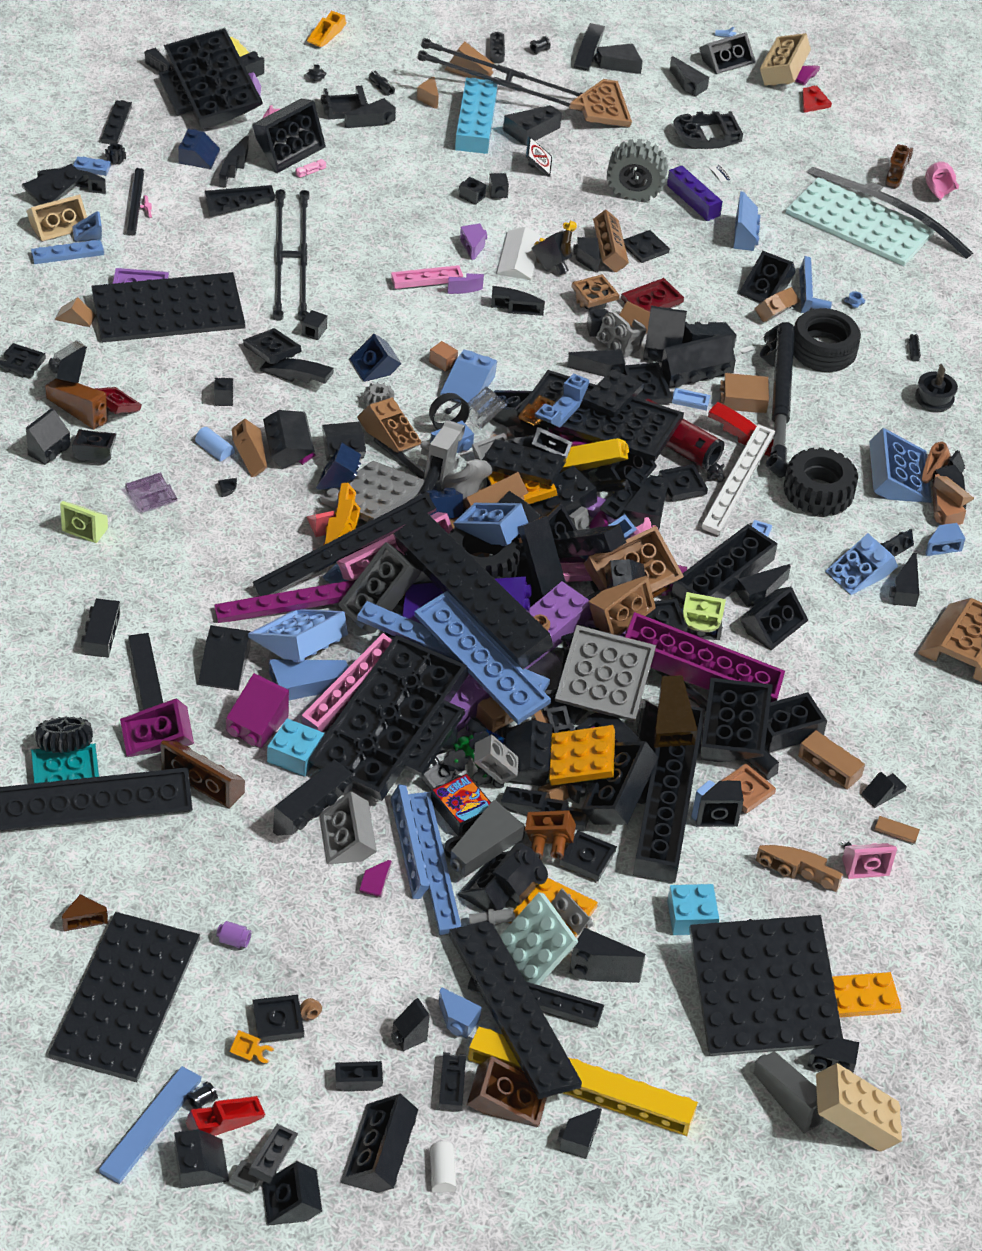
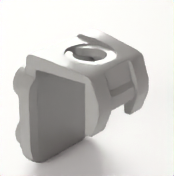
[597,311,647,357]

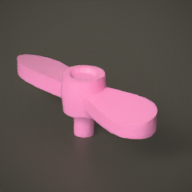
[140,195,152,218]

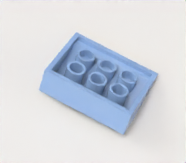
[248,609,348,662]

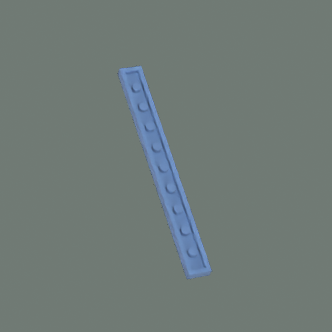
[357,601,550,692]

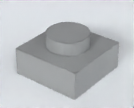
[570,506,590,530]

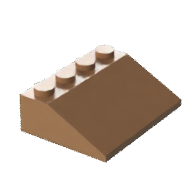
[584,526,684,593]

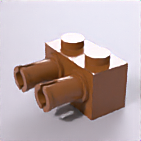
[525,811,576,860]

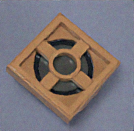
[571,274,620,310]

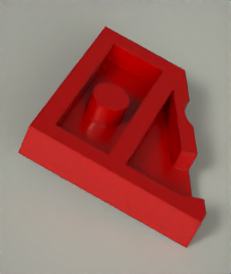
[802,85,832,113]

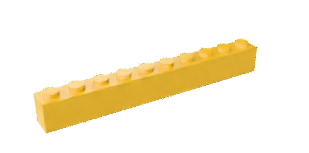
[468,1027,698,1136]

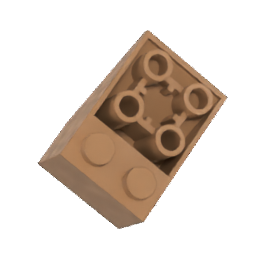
[357,397,421,453]

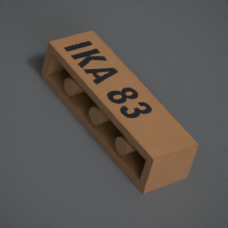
[593,209,629,272]

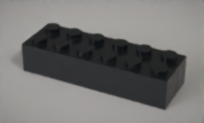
[671,524,778,605]

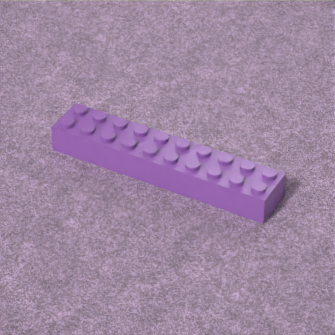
[450,581,592,732]

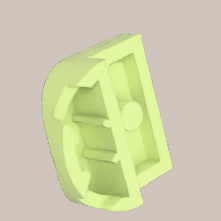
[683,592,726,632]

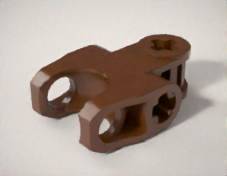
[885,144,914,188]

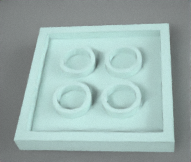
[500,892,579,985]

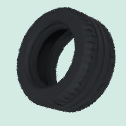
[793,308,861,372]

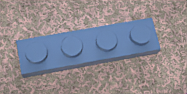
[31,240,104,264]

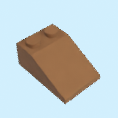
[588,576,656,636]

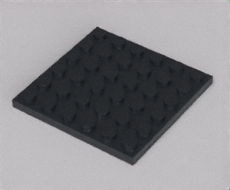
[689,915,843,1056]

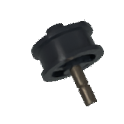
[915,364,958,411]

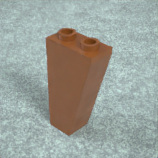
[45,378,107,430]

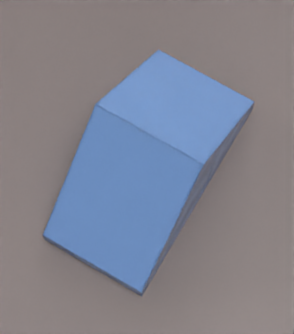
[72,211,102,242]

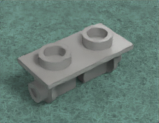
[551,888,594,935]

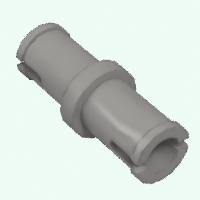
[469,908,515,926]

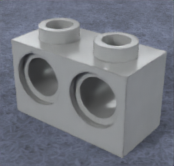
[474,735,518,784]

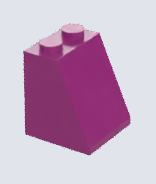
[226,673,289,748]

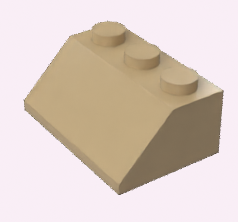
[26,195,87,242]

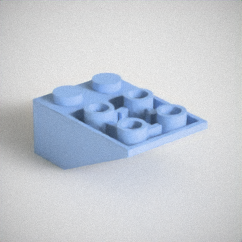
[826,533,898,595]

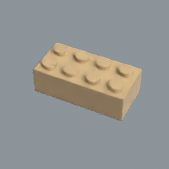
[760,33,811,86]
[816,1063,902,1151]

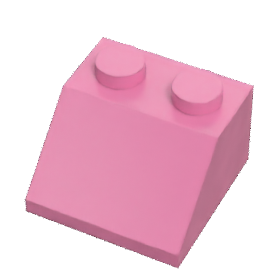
[842,843,897,879]

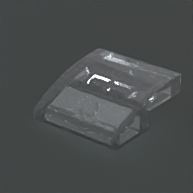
[468,386,507,430]

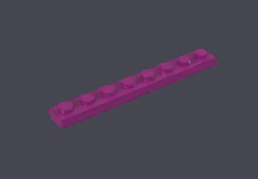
[214,579,357,623]

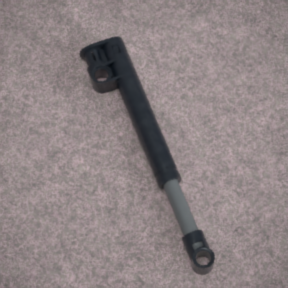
[759,322,795,478]

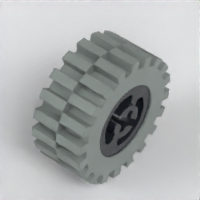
[606,139,668,202]

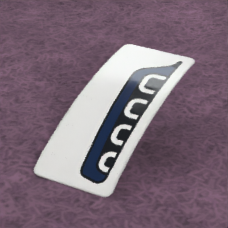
[709,164,732,182]

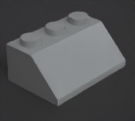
[320,791,377,864]

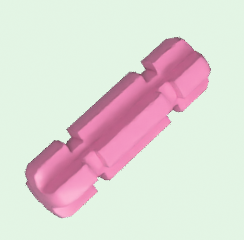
[295,159,326,178]

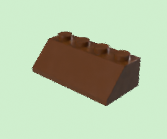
[161,740,245,809]

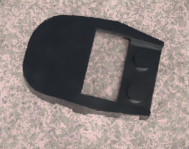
[673,111,743,149]

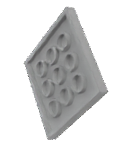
[320,461,425,521]
[555,625,656,722]

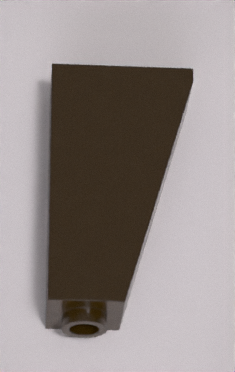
[653,675,698,748]

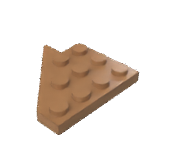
[569,79,632,127]

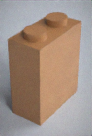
[720,373,769,413]

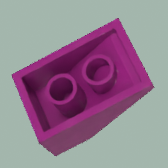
[120,698,194,757]

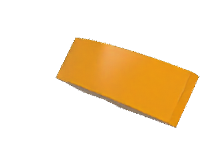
[307,10,347,47]

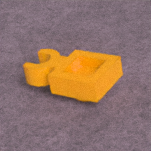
[230,1030,274,1063]

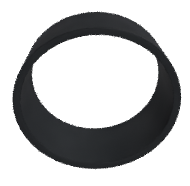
[429,393,470,430]

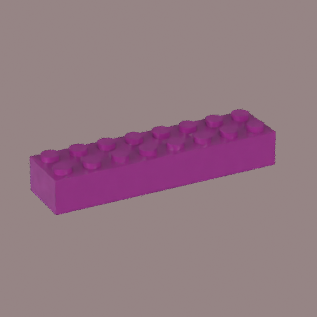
[624,612,785,702]

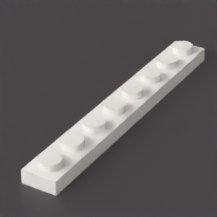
[701,424,775,536]

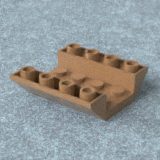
[918,598,982,682]

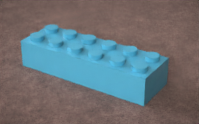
[455,78,498,154]

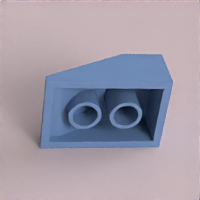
[440,349,497,407]
[453,503,528,546]

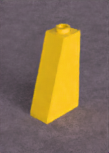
[560,438,629,473]

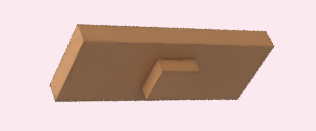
[875,816,920,844]

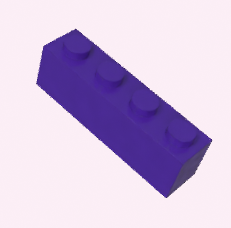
[667,165,723,221]

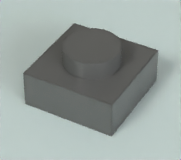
[231,1160,260,1193]

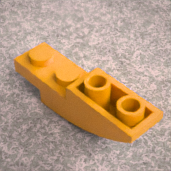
[323,483,361,545]

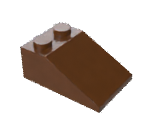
[466,1056,547,1127]

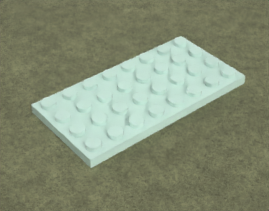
[786,177,935,266]

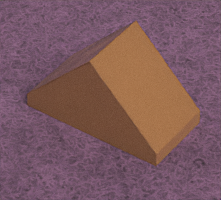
[417,77,439,108]
[55,297,96,327]

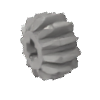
[363,382,395,407]

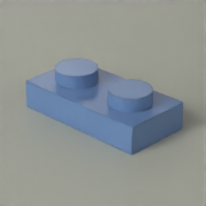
[74,156,111,176]

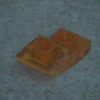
[518,395,555,426]

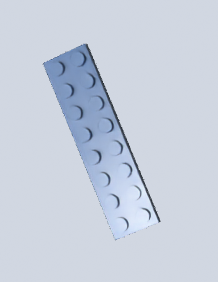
[415,591,551,724]

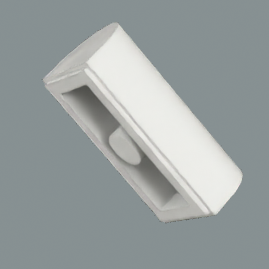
[430,1141,456,1192]

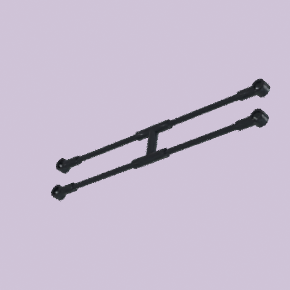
[417,38,583,113]
[273,189,310,321]

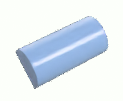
[195,427,235,462]

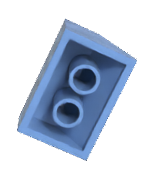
[733,191,761,251]

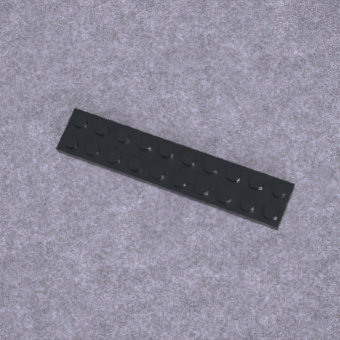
[0,767,193,832]
[449,921,582,1099]

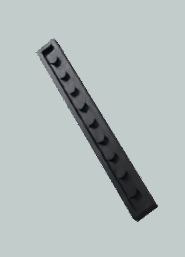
[252,492,436,596]

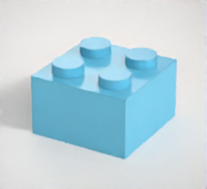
[267,718,325,777]
[667,884,719,935]

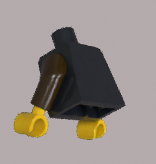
[531,220,577,275]

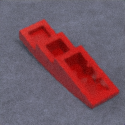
[708,402,773,457]

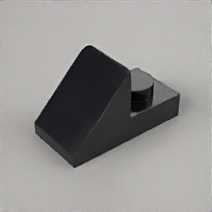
[861,772,907,808]

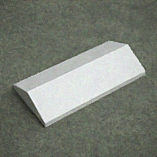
[497,227,542,280]

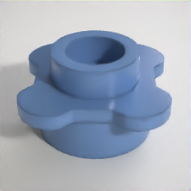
[844,291,865,308]

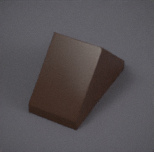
[62,894,108,932]

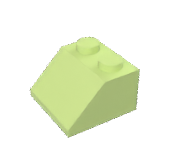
[60,501,108,543]

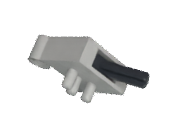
[417,420,465,494]

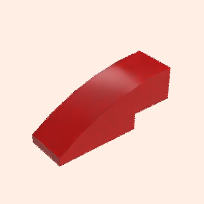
[185,1096,265,1136]

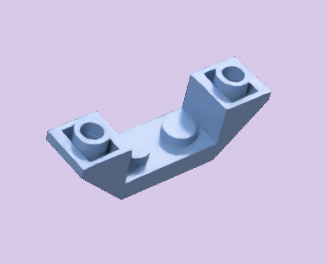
[535,373,590,427]

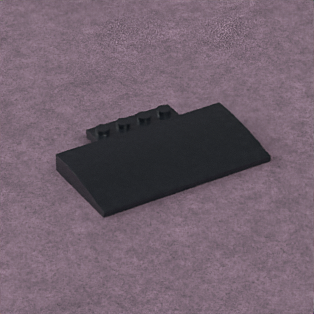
[158,28,263,130]
[308,635,469,801]

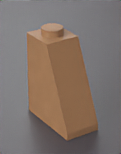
[444,41,494,80]

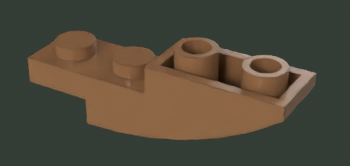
[755,845,843,892]

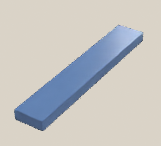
[99,1066,202,1184]

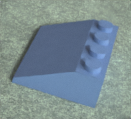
[869,428,932,503]

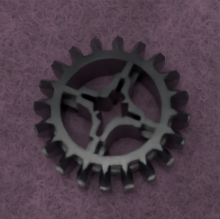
[35,716,93,754]

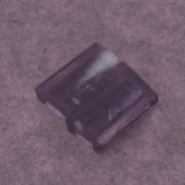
[125,472,178,513]

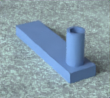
[799,256,832,313]

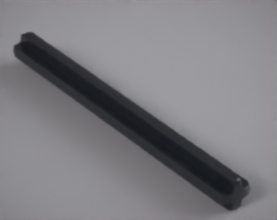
[127,168,144,236]

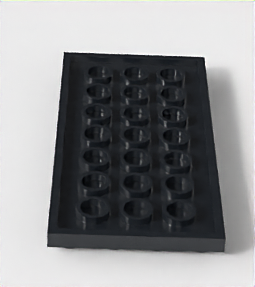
[91,272,246,343]
[517,370,684,462]
[48,911,200,1082]

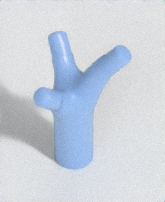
[715,27,736,37]

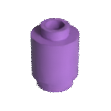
[216,921,252,948]

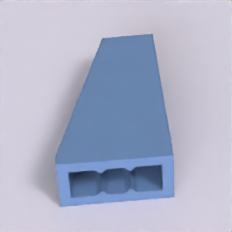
[269,659,349,700]

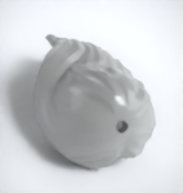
[442,459,492,499]

